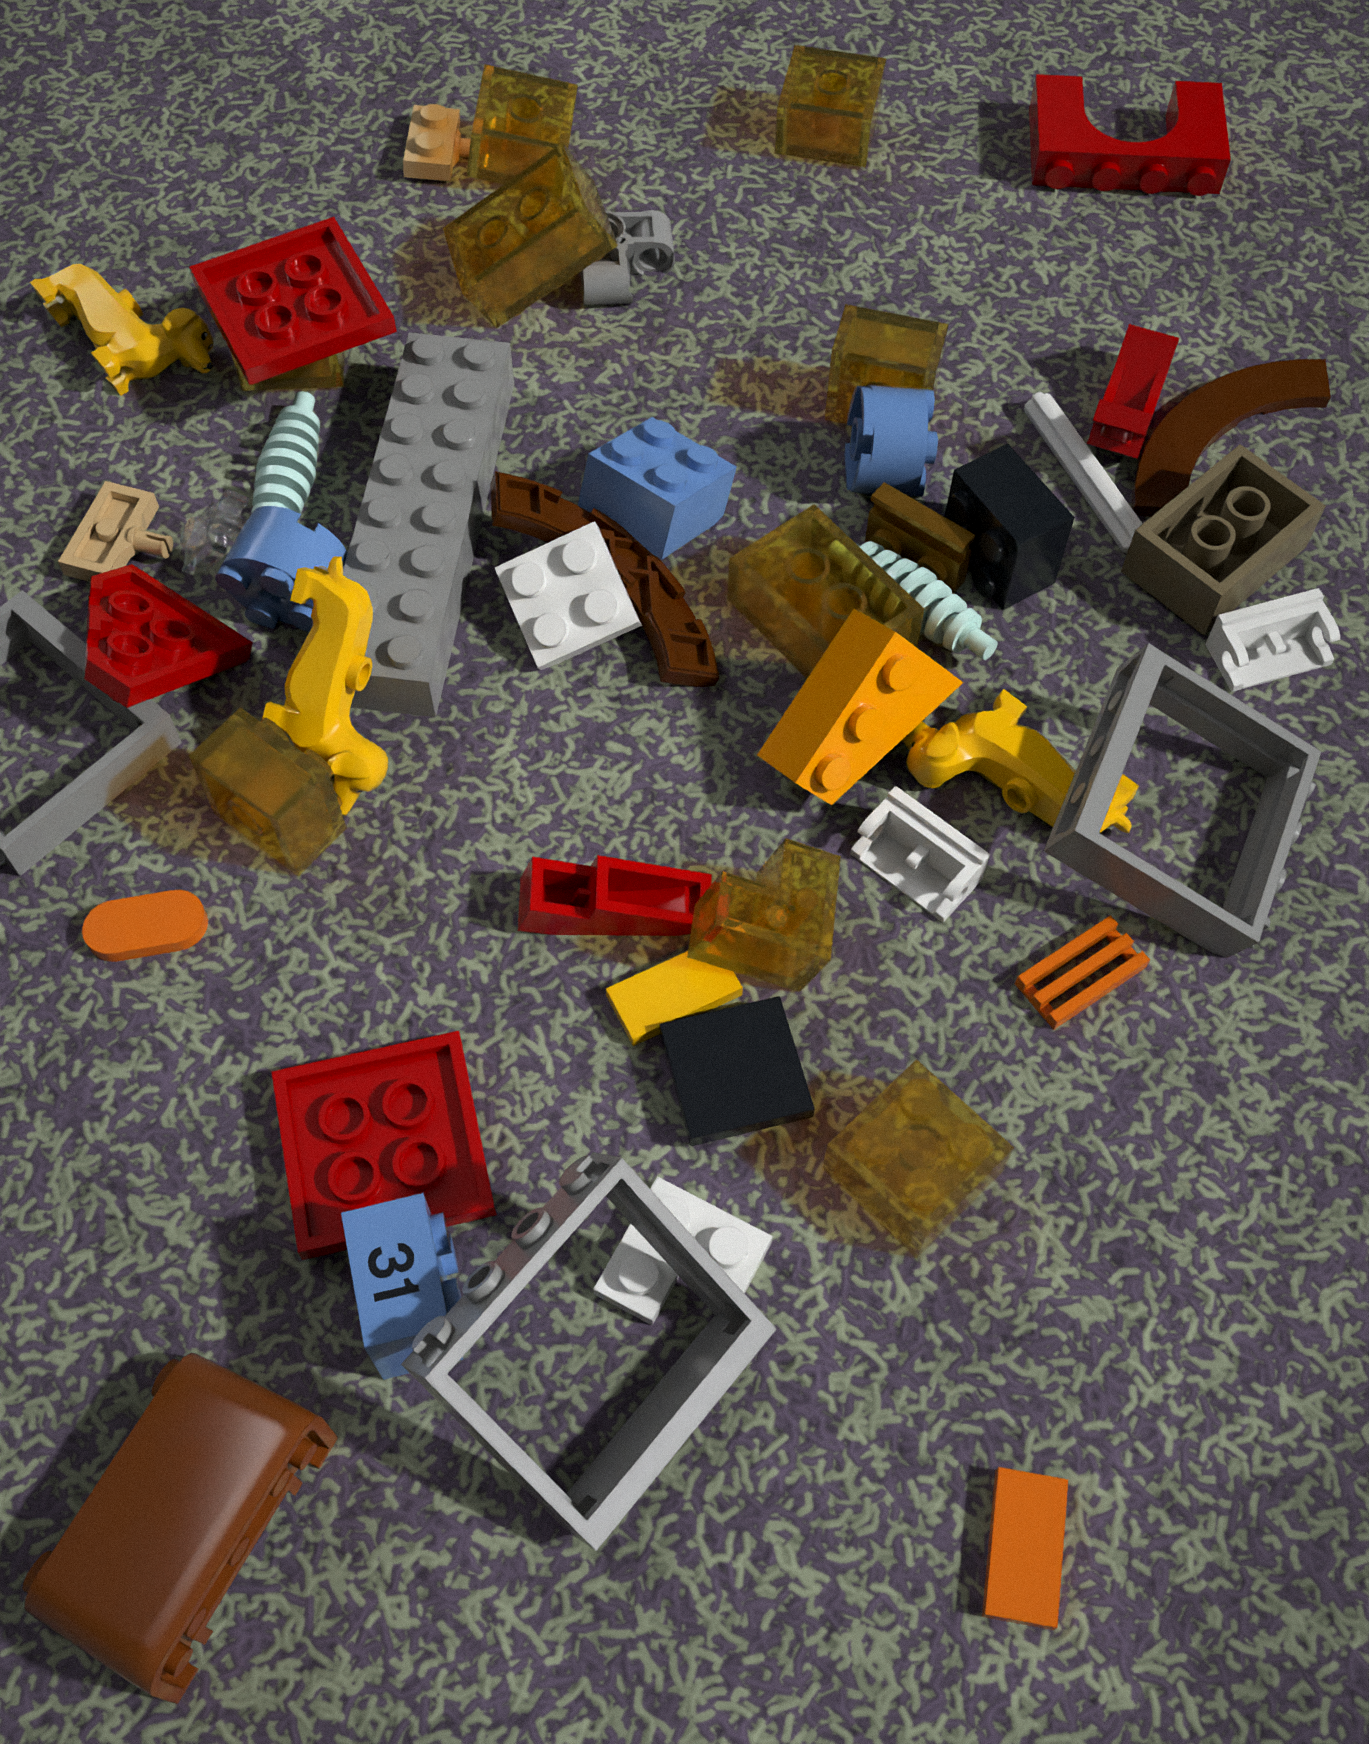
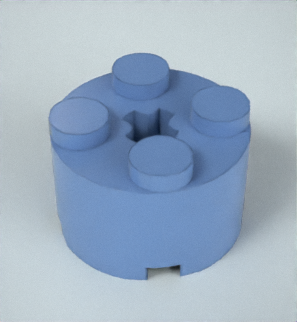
[844,385,938,497]
[215,506,348,632]

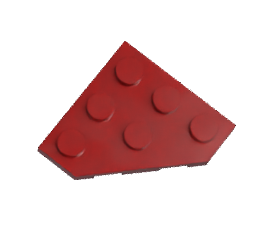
[84,564,253,708]

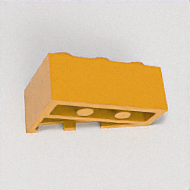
[757,608,964,805]

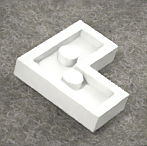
[593,1176,773,1325]

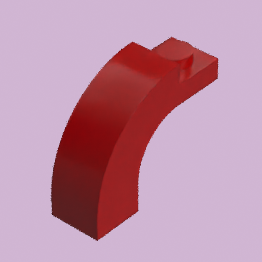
[1087,324,1179,459]

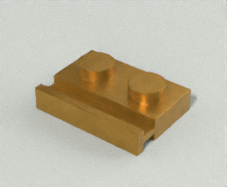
[865,482,975,594]

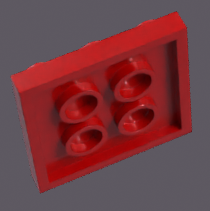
[189,217,397,386]
[271,1031,497,1260]

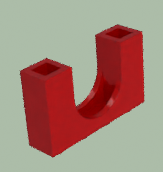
[1029,74,1231,196]

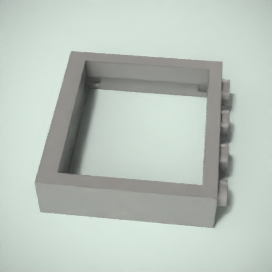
[0,590,182,876]
[1044,643,1321,958]
[401,1152,776,1551]

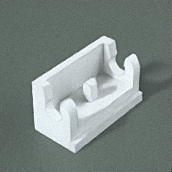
[1205,588,1340,692]
[850,786,990,923]

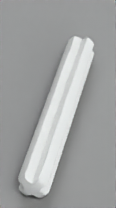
[1024,392,1143,553]

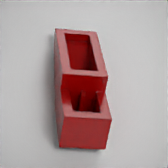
[518,855,712,936]

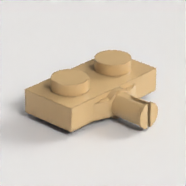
[403,104,489,182]
[58,481,173,582]

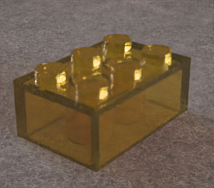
[443,143,618,329]
[727,504,925,679]

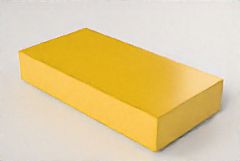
[606,939,743,1046]

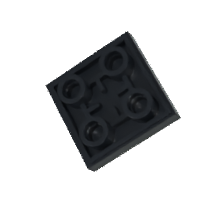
[660,996,815,1146]

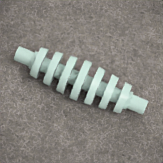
[251,391,320,514]
[832,535,998,660]

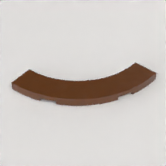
[1132,359,1331,517]
[490,471,719,687]

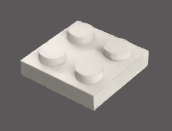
[495,521,642,670]

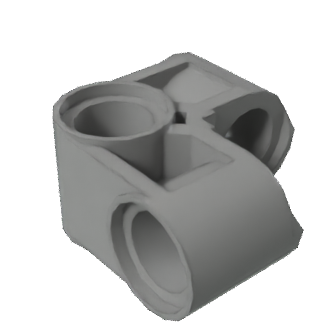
[581,210,675,305]

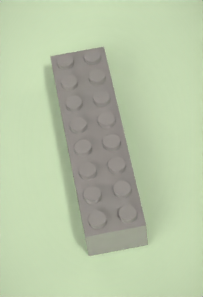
[343,333,514,717]

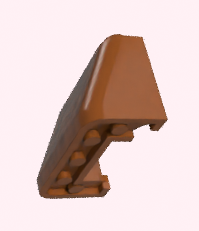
[22,1353,338,1704]

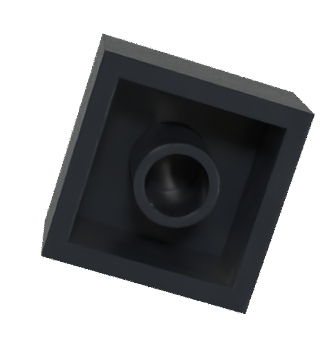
[944,443,1075,610]

